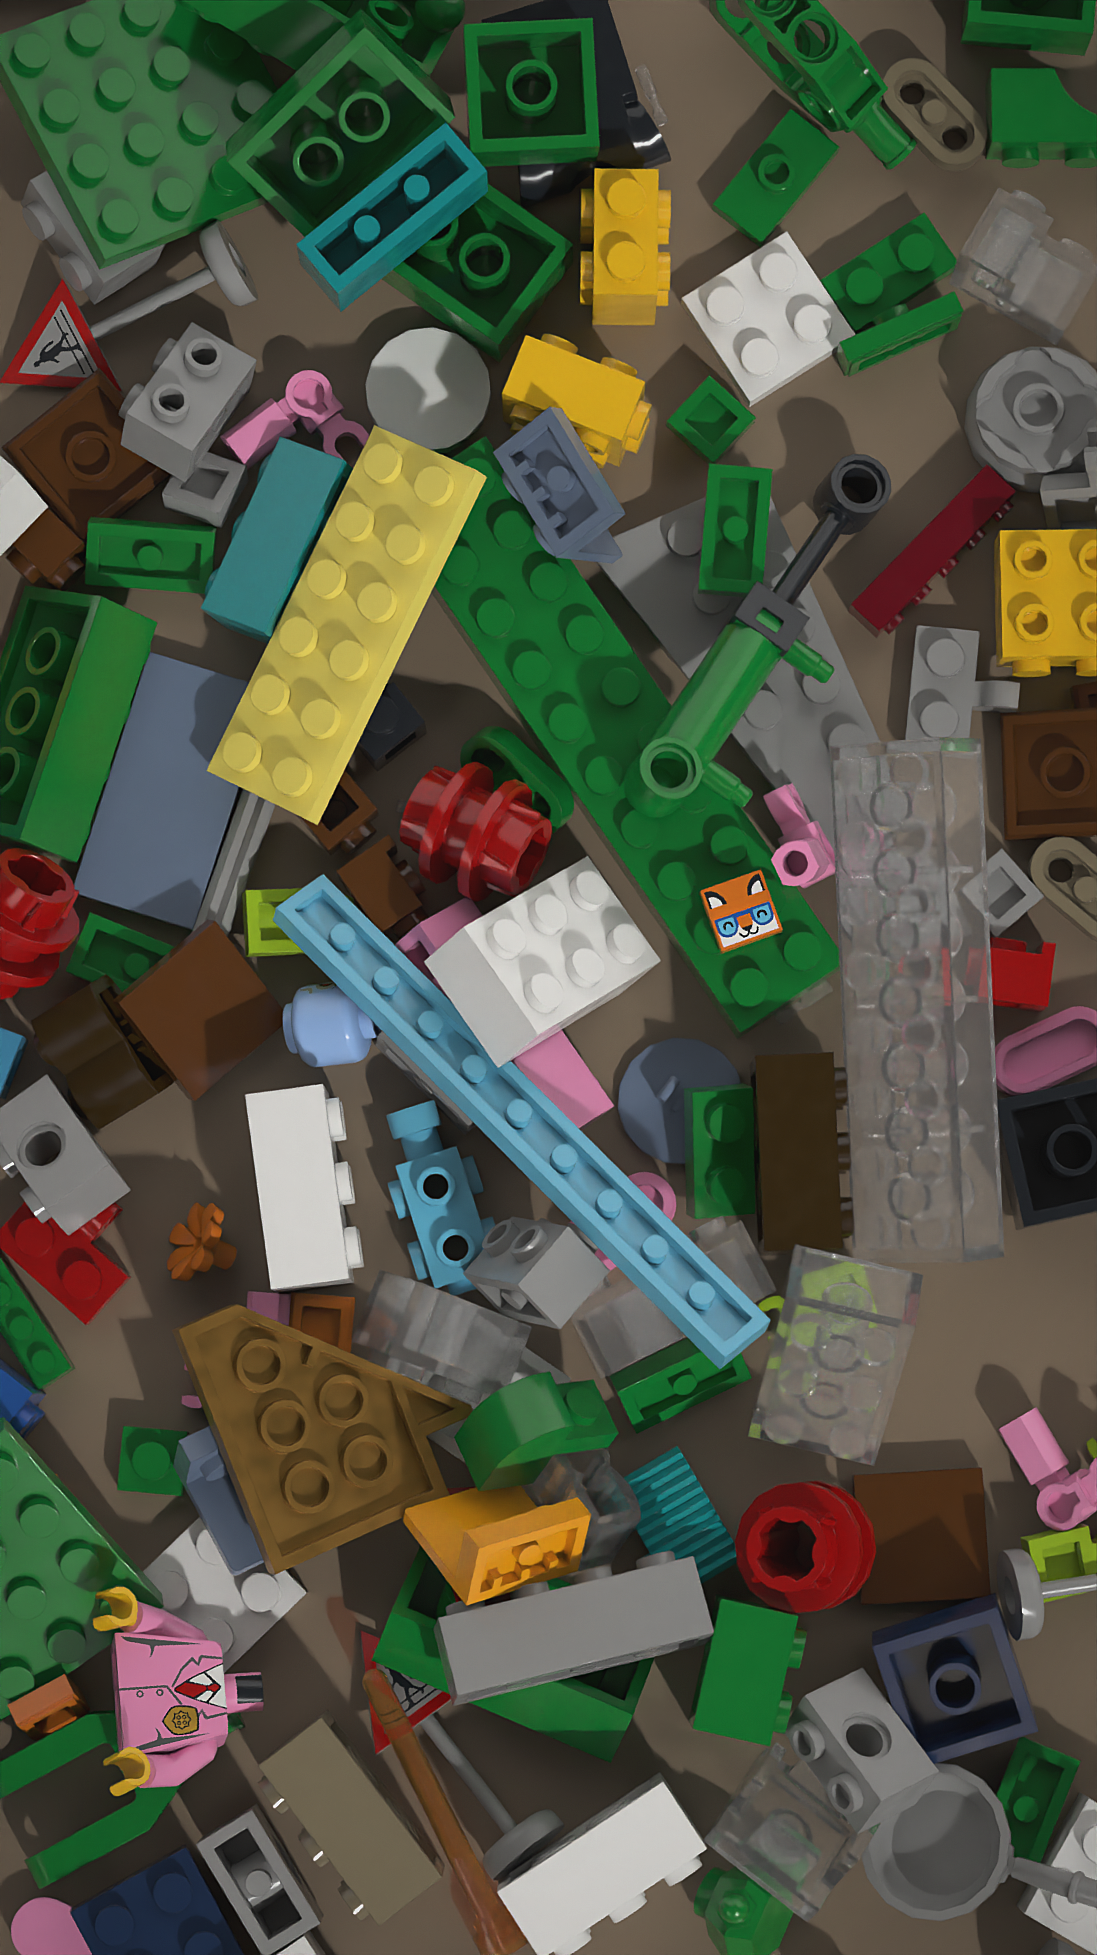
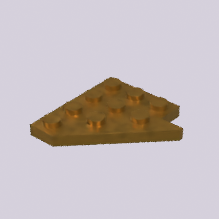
[172,1304,473,1574]

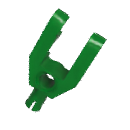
[709,0,917,170]
[0,1710,246,1889]

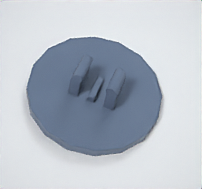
[618,1038,741,1164]

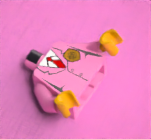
[93,1587,264,1796]

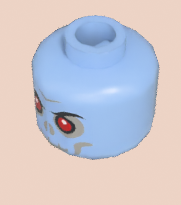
[283,982,381,1067]

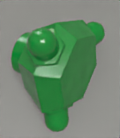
[694,1849,808,1955]

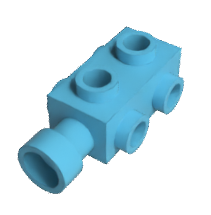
[386,1100,495,1297]

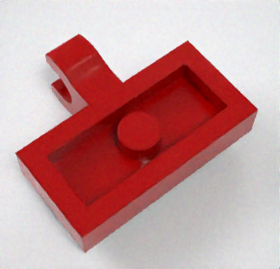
[0,1202,131,1325]

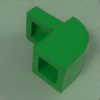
[454,1371,619,1491]

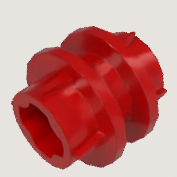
[399,762,552,902]
[0,848,80,999]
[735,1480,876,1613]

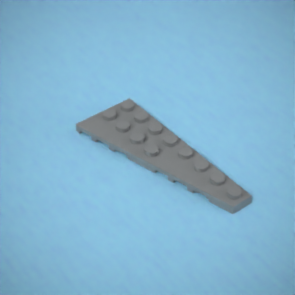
[594,496,966,961]

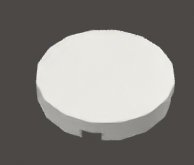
[365,327,491,454]

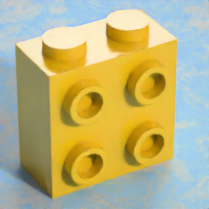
[580,168,671,325]
[502,334,652,468]
[994,529,1097,677]

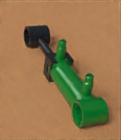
[624,454,891,817]

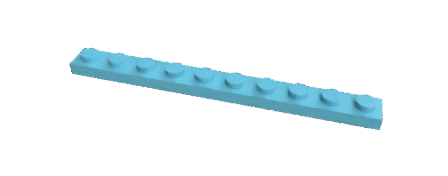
[273,874,771,1369]

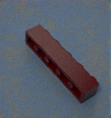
[848,464,1015,638]

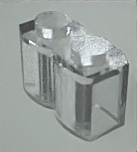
[521,1448,641,1572]

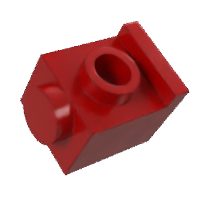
[957,937,1056,1012]

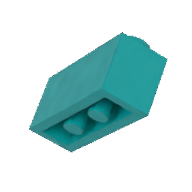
[296,122,488,312]
[201,437,353,644]

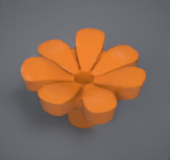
[167,1202,237,1282]

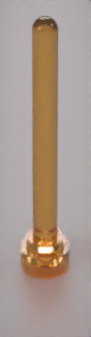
[362,1669,529,1955]

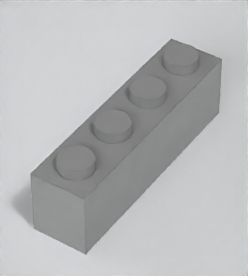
[433,1551,714,1706]

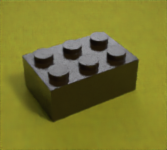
[750,1052,854,1256]

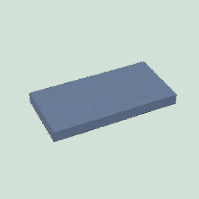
[74,652,249,931]

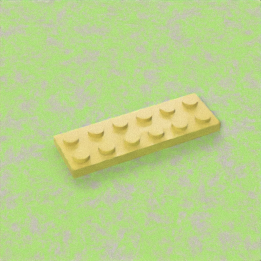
[206,425,487,825]

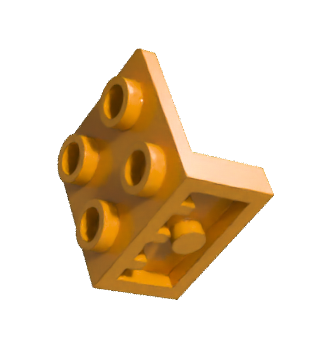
[403,1486,591,1606]

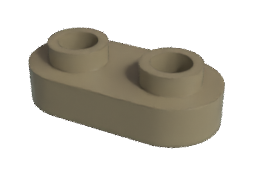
[881,58,987,171]
[1028,837,1097,942]

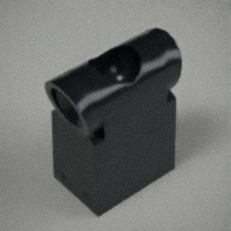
[481,0,671,208]

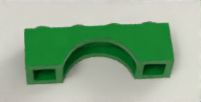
[985,68,1097,168]

